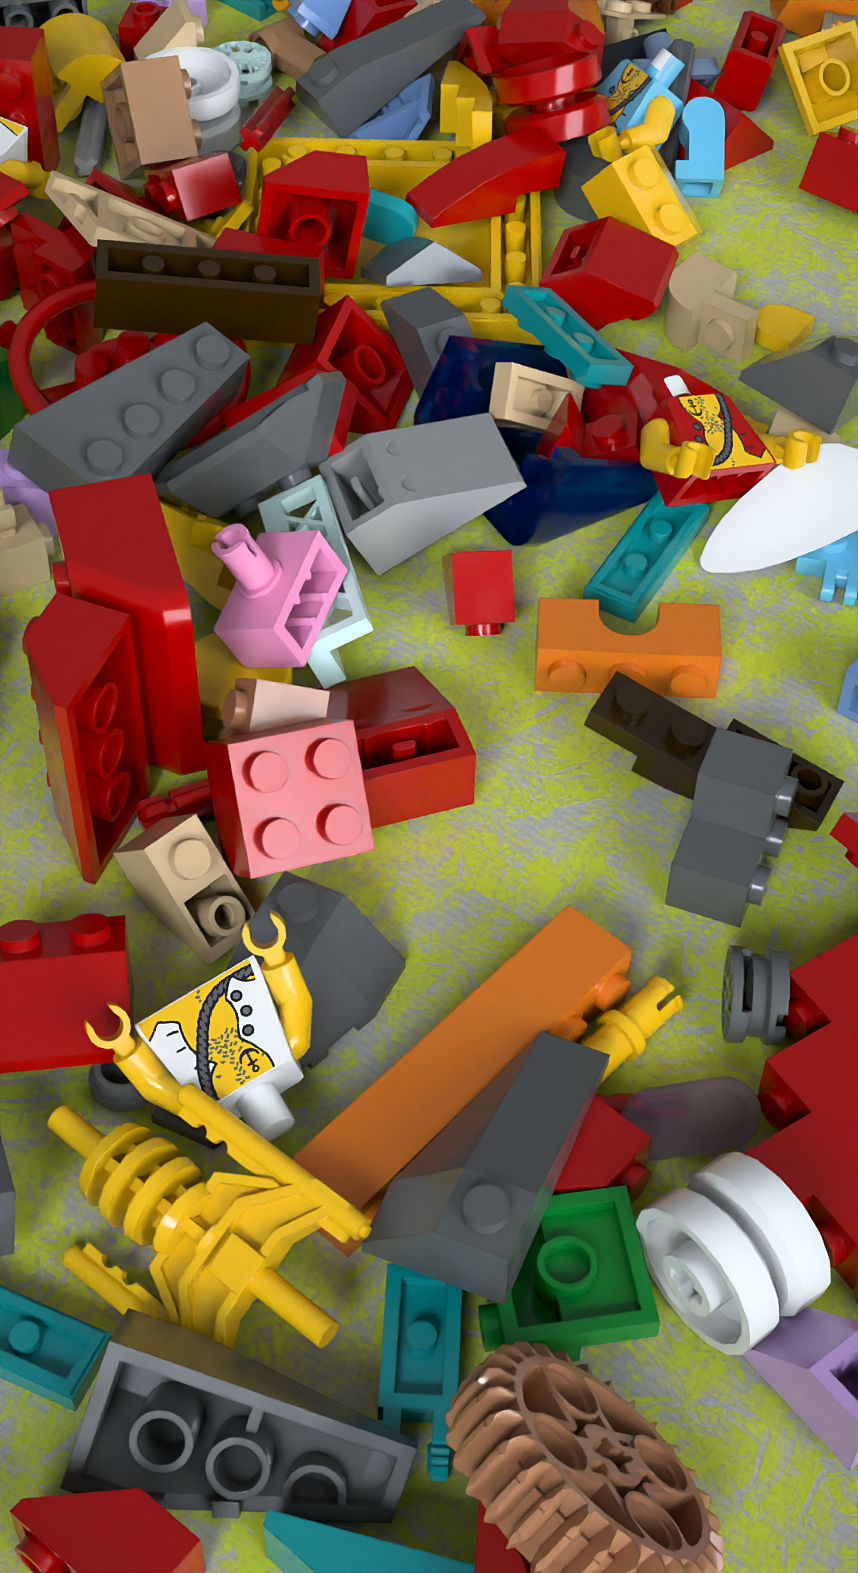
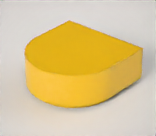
[754,304,815,352]

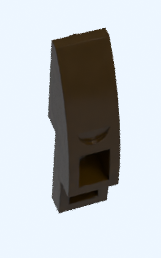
[584,671,844,831]

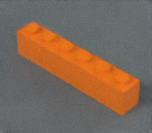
[291,904,632,1257]

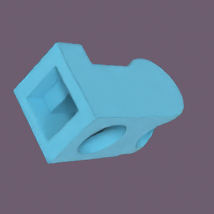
[672,96,725,198]

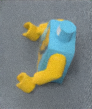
[582,48,685,162]

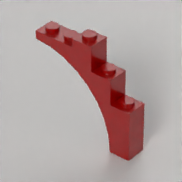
[743,933,858,1305]

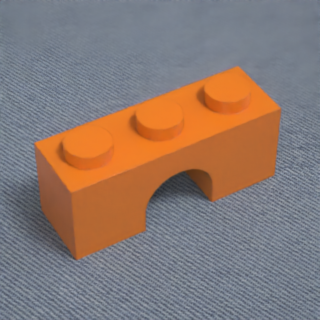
[535,597,722,699]

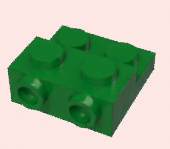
[478,1185,660,1362]

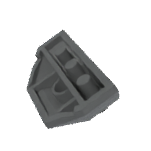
[153,371,346,521]

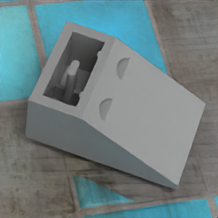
[318,413,527,576]

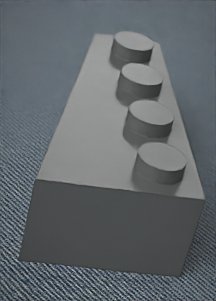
[7,322,251,494]

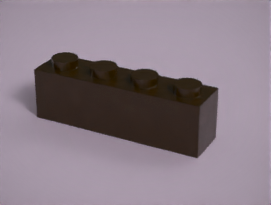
[93,239,321,345]

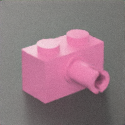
[211,523,348,668]

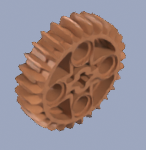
[445,1341,725,1573]

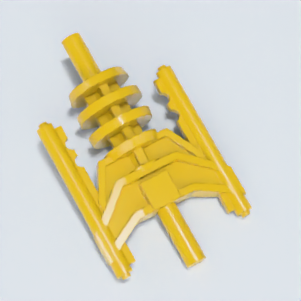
[47,1083,372,1350]

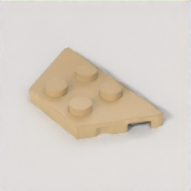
[44,170,218,249]

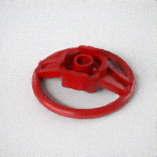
[7,279,251,451]

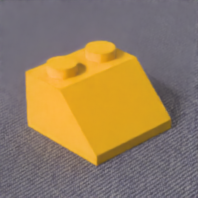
[581,144,704,249]

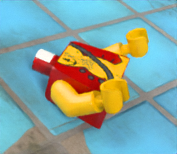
[639,375,821,507]

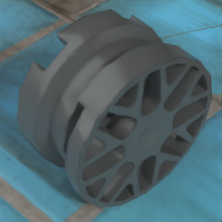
[721,945,790,1046]

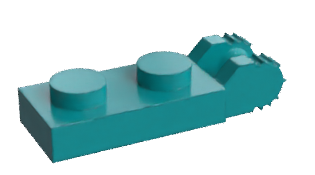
[378,1263,462,1482]

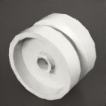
[145,46,242,155]
[636,1151,831,1355]

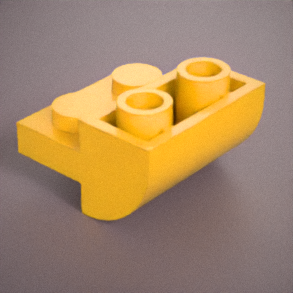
[39,13,126,133]

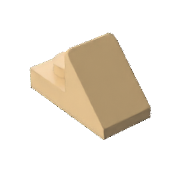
[489,362,584,434]

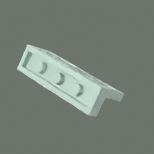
[258,474,374,689]

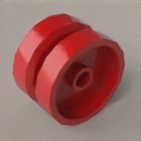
[492,49,611,143]

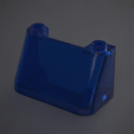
[413,335,658,547]

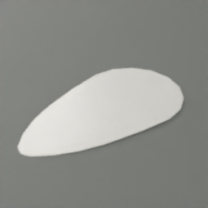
[700,443,858,573]

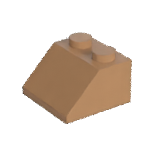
[100,55,202,181]

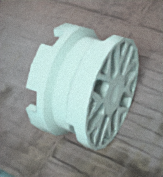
[212,41,273,108]

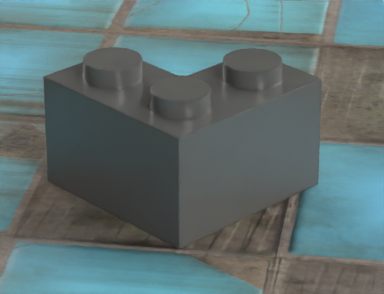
[665,727,799,928]

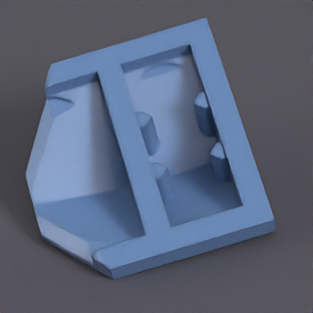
[346,73,435,140]

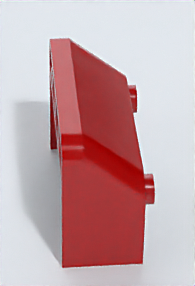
[48,473,206,776]

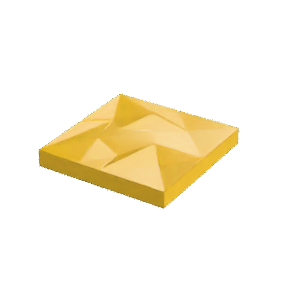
[239,137,542,355]

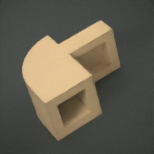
[664,252,759,364]

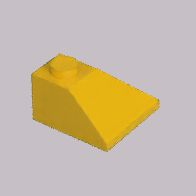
[778,20,858,137]

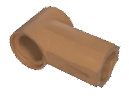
[247,16,327,80]

